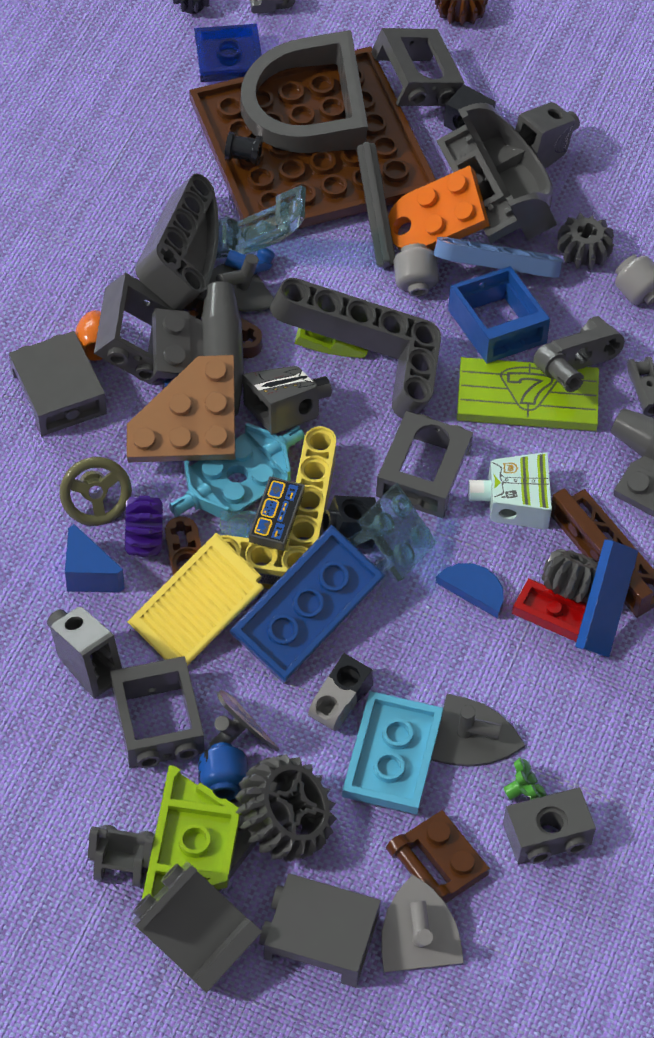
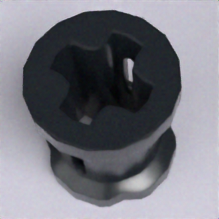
[225,131,263,166]

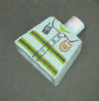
[468,452,552,529]

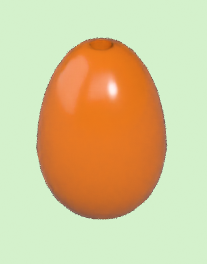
[75,310,103,361]

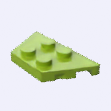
[142,765,241,899]

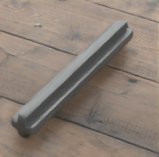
[357,142,395,268]

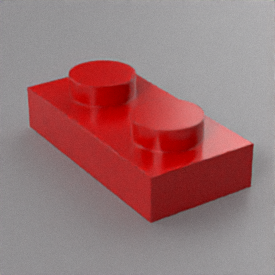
[512,578,587,642]

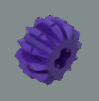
[125,495,163,557]

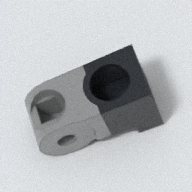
[308,653,373,731]

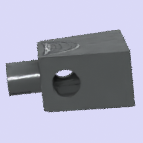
[515,102,580,169]

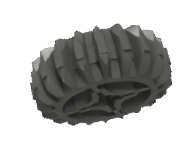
[235,754,337,862]

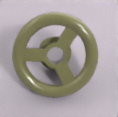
[59,457,132,526]

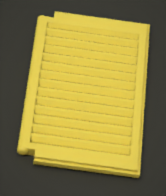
[127,533,264,666]

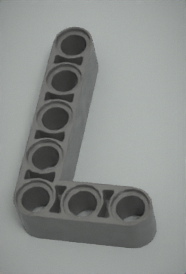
[270,278,441,419]

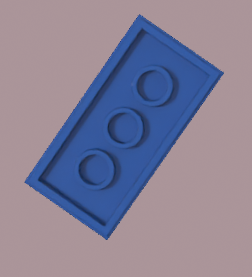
[229,525,386,684]

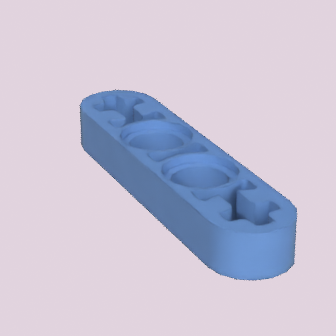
[434,237,563,278]

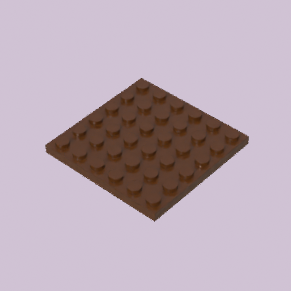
[189,46,436,241]

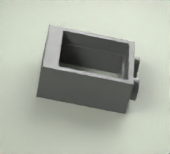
[94,272,174,384]
[110,656,205,768]

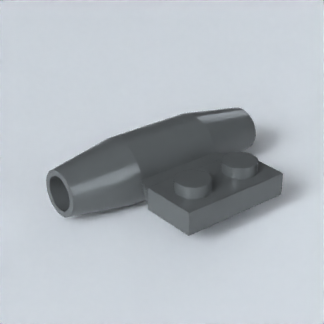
[152,281,244,416]
[611,408,654,517]

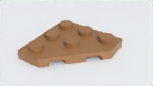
[127,355,236,463]

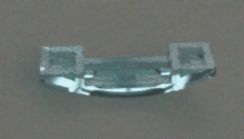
[216,185,306,258]

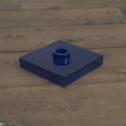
[194,23,262,82]

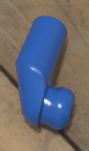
[225,247,275,274]

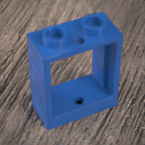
[448,266,550,364]

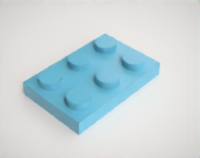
[342,691,444,815]

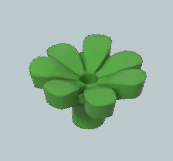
[504,757,547,800]

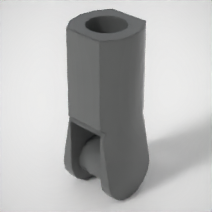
[627,356,654,416]

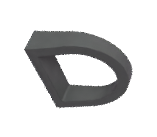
[240,30,368,153]

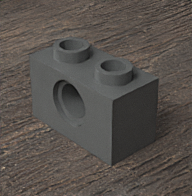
[503,787,596,864]

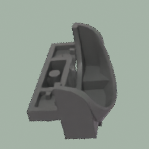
[436,103,557,243]

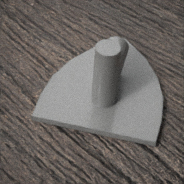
[381,874,464,972]

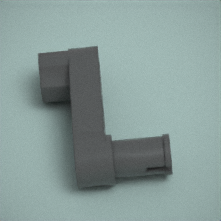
[533,316,625,392]

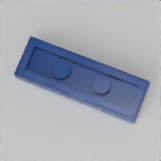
[575,539,638,658]

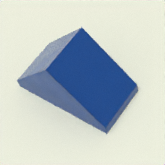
[65,524,125,593]

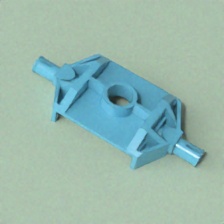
[169,423,305,520]

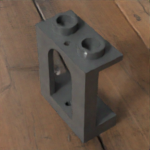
[371,28,465,106]
[376,411,473,518]

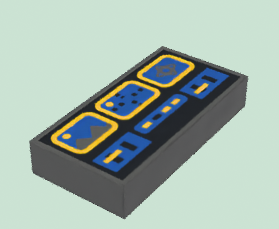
[249,476,305,551]

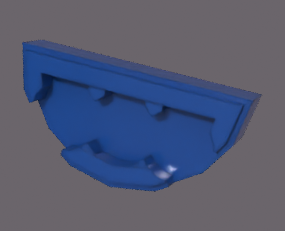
[435,563,504,619]

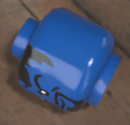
[198,742,248,802]

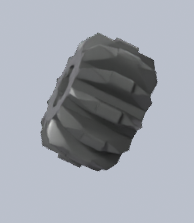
[557,213,614,270]
[541,549,598,603]

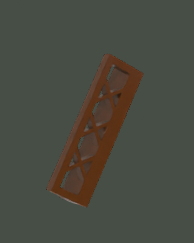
[551,488,654,618]

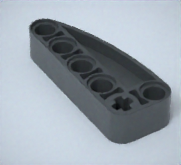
[135,173,219,311]

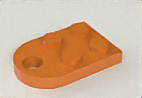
[388,165,490,251]

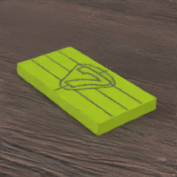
[457,357,599,431]

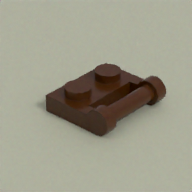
[386,810,490,903]

